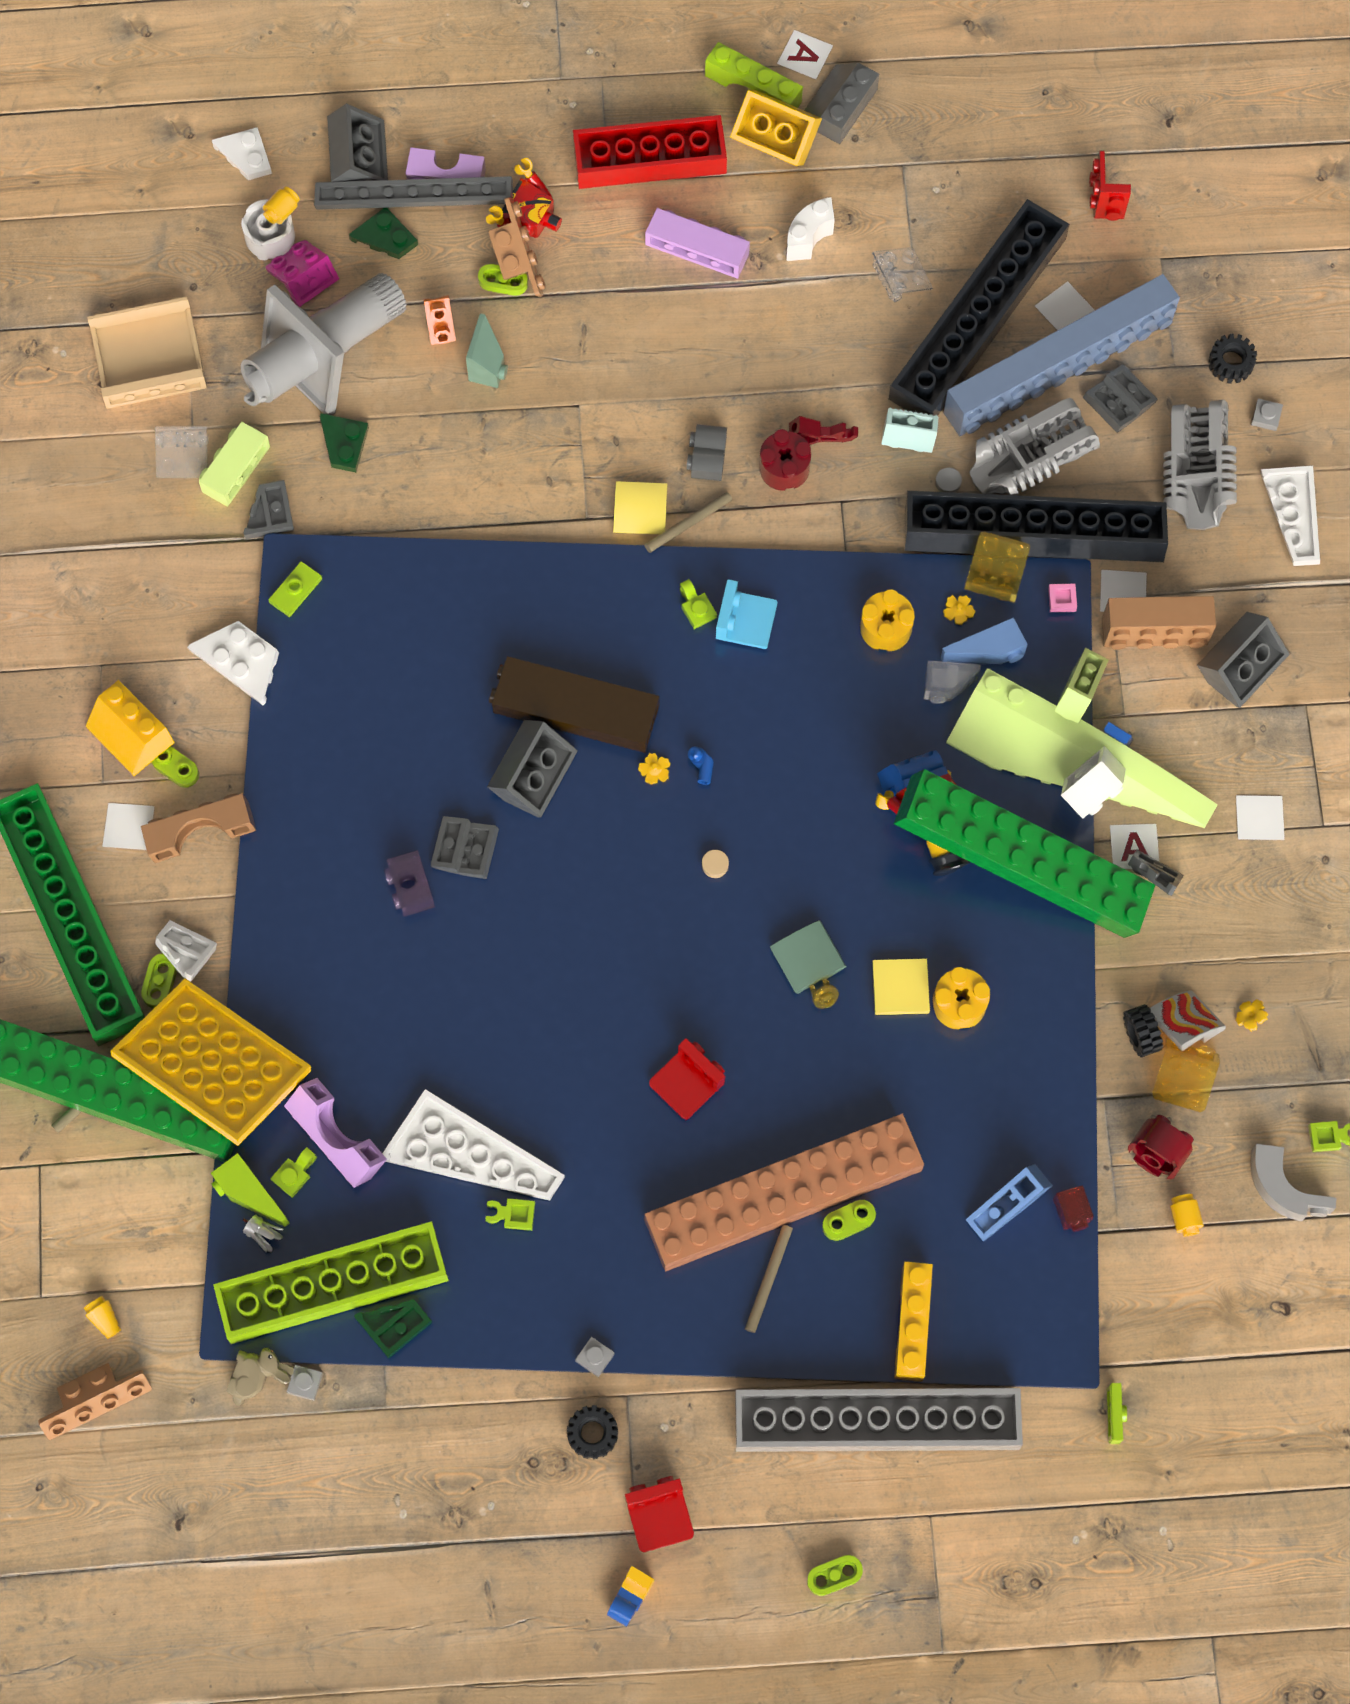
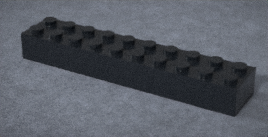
[888,199,1070,416]
[905,490,1168,563]

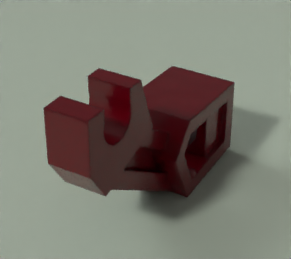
[789,416,858,445]

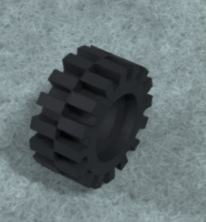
[1208,334,1257,384]
[1123,1004,1163,1058]
[567,1405,618,1460]

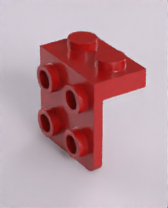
[1089,150,1131,221]
[649,1038,725,1120]
[625,1476,694,1553]

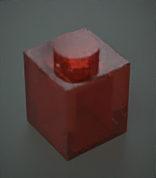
[1053,1185,1094,1232]

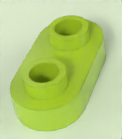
[478,264,528,296]
[152,746,199,788]
[141,954,177,1008]
[822,1200,876,1241]
[807,1555,863,1596]

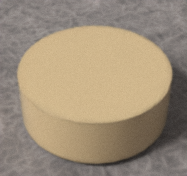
[702,850,729,878]

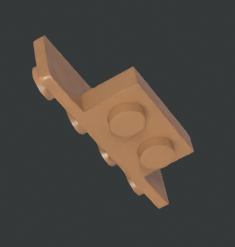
[488,197,546,297]
[38,1363,152,1440]

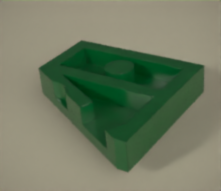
[349,208,418,259]
[320,413,369,473]
[354,1299,432,1359]

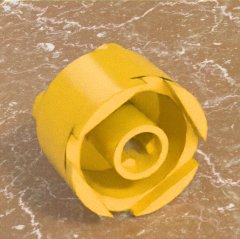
[860,590,915,651]
[933,967,990,1029]

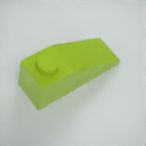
[211,1153,290,1227]

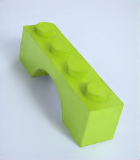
[705,42,803,108]

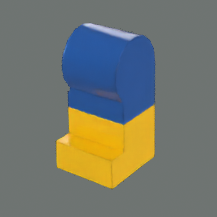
[607,1566,654,1627]

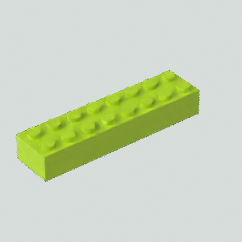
[213,1221,449,1344]

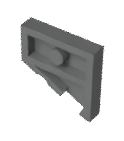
[243,480,294,540]
[1128,850,1184,896]

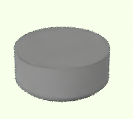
[935,468,962,493]

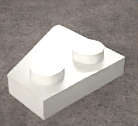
[212,127,272,180]
[155,920,217,982]

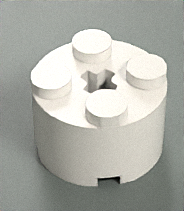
[241,199,295,260]

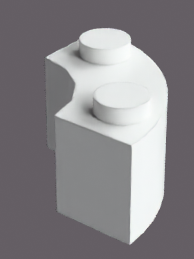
[786,197,834,261]

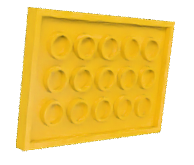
[111,979,311,1146]

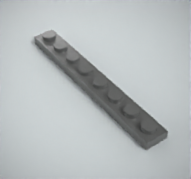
[314,176,513,210]

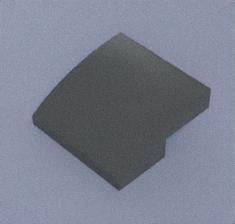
[1083,364,1158,433]
[430,816,499,879]

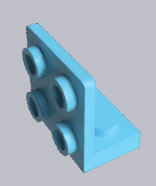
[716,580,777,649]

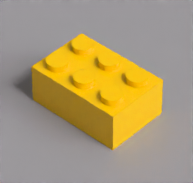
[730,90,822,166]

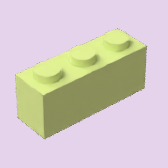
[199,421,270,507]
[1055,648,1109,723]

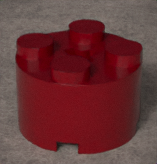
[759,429,811,491]
[1128,1115,1194,1180]

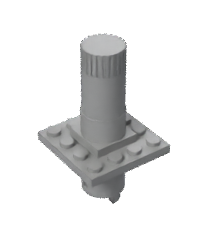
[241,273,406,415]

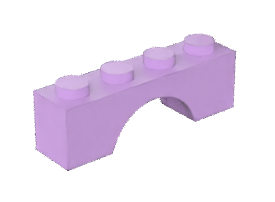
[284,1078,387,1188]

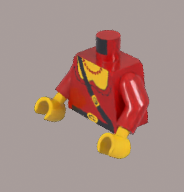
[486,158,562,238]

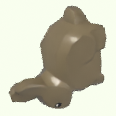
[227,1348,294,1406]

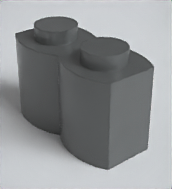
[687,424,727,481]

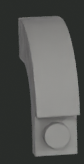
[1251,1144,1336,1221]

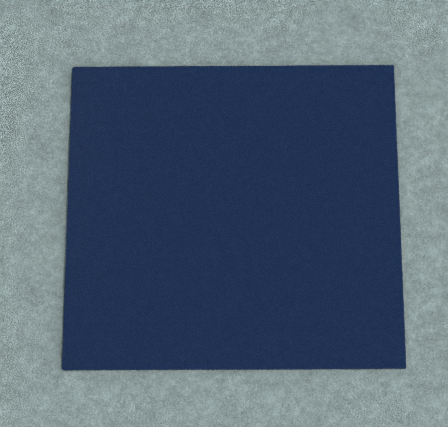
[199,533,1100,1389]

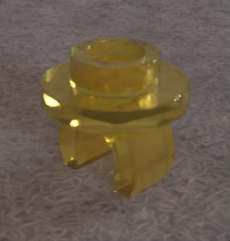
[810,979,839,1009]

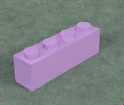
[645,208,750,279]

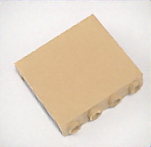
[87,297,207,409]

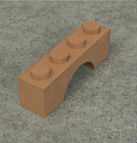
[141,793,256,863]

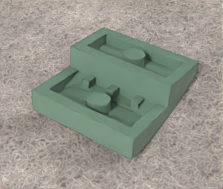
[770,920,847,994]

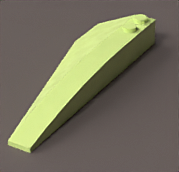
[946,668,1217,828]

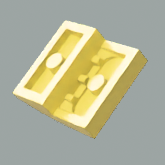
[613,481,667,535]

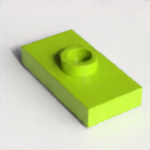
[268,561,322,617]
[1107,1383,1127,1444]

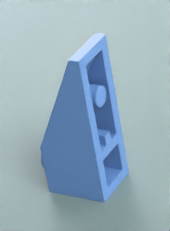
[941,618,1028,664]
[966,1164,1053,1241]

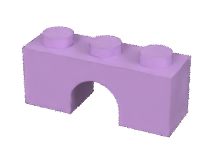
[406,148,486,180]

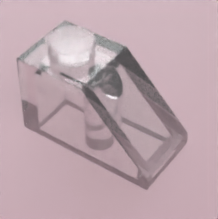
[924,660,981,704]

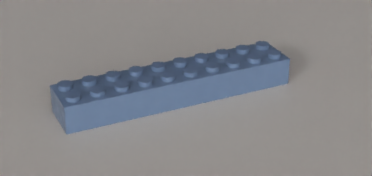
[943,274,1180,437]

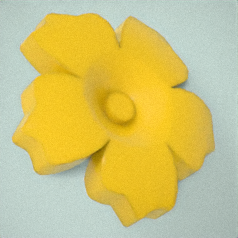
[943,595,976,625]
[638,753,670,785]
[1235,999,1268,1032]

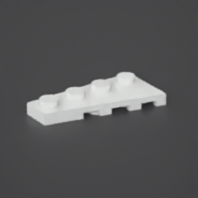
[1261,466,1320,566]

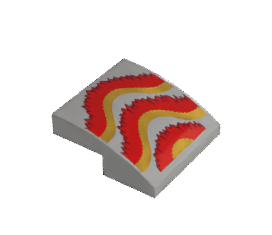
[1150,990,1226,1051]

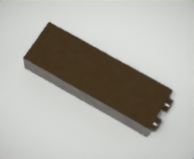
[489,656,660,753]

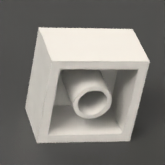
[1061,746,1126,818]

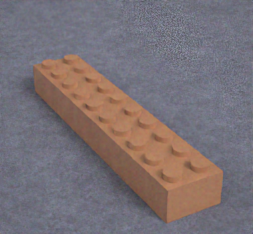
[645,1113,924,1272]

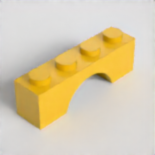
[894,1262,933,1382]

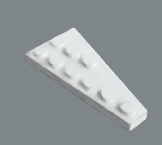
[382,1089,565,1201]

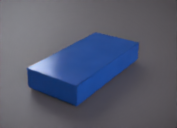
[1104,722,1133,747]

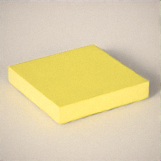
[872,959,930,1015]

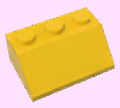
[86,680,175,776]

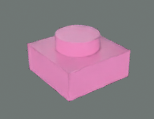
[1048,584,1077,612]

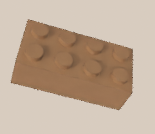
[1102,596,1216,650]

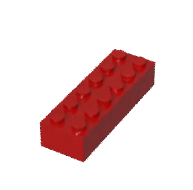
[573,115,727,189]

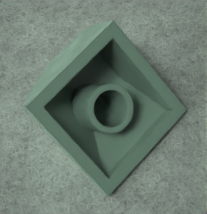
[466,313,508,388]

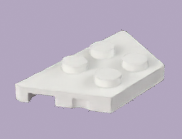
[187,621,279,705]

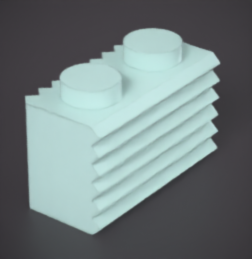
[881,407,939,453]

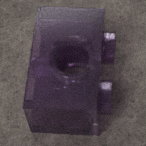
[384,850,435,917]

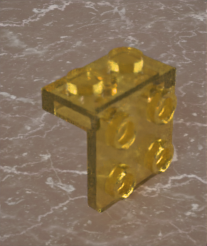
[964,532,1030,603]
[1152,1039,1220,1112]

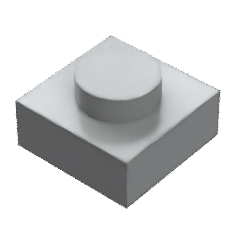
[1251,399,1283,431]
[575,1337,615,1378]
[287,1365,323,1401]

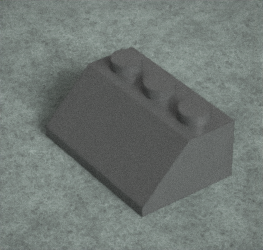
[804,63,879,144]
[327,103,388,182]
[1197,612,1290,708]
[487,720,577,818]

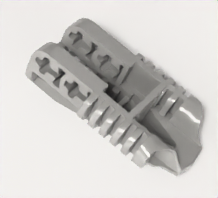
[969,398,1100,495]
[1163,400,1237,530]

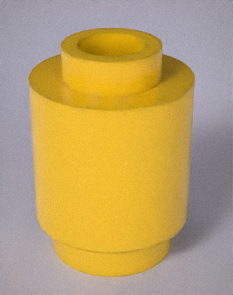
[263,186,300,224]
[1170,1194,1204,1237]

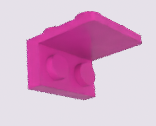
[265,240,339,307]

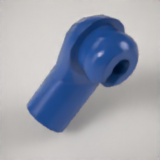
[688,746,714,785]

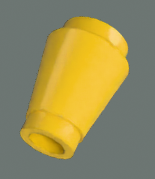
[84,1296,121,1340]

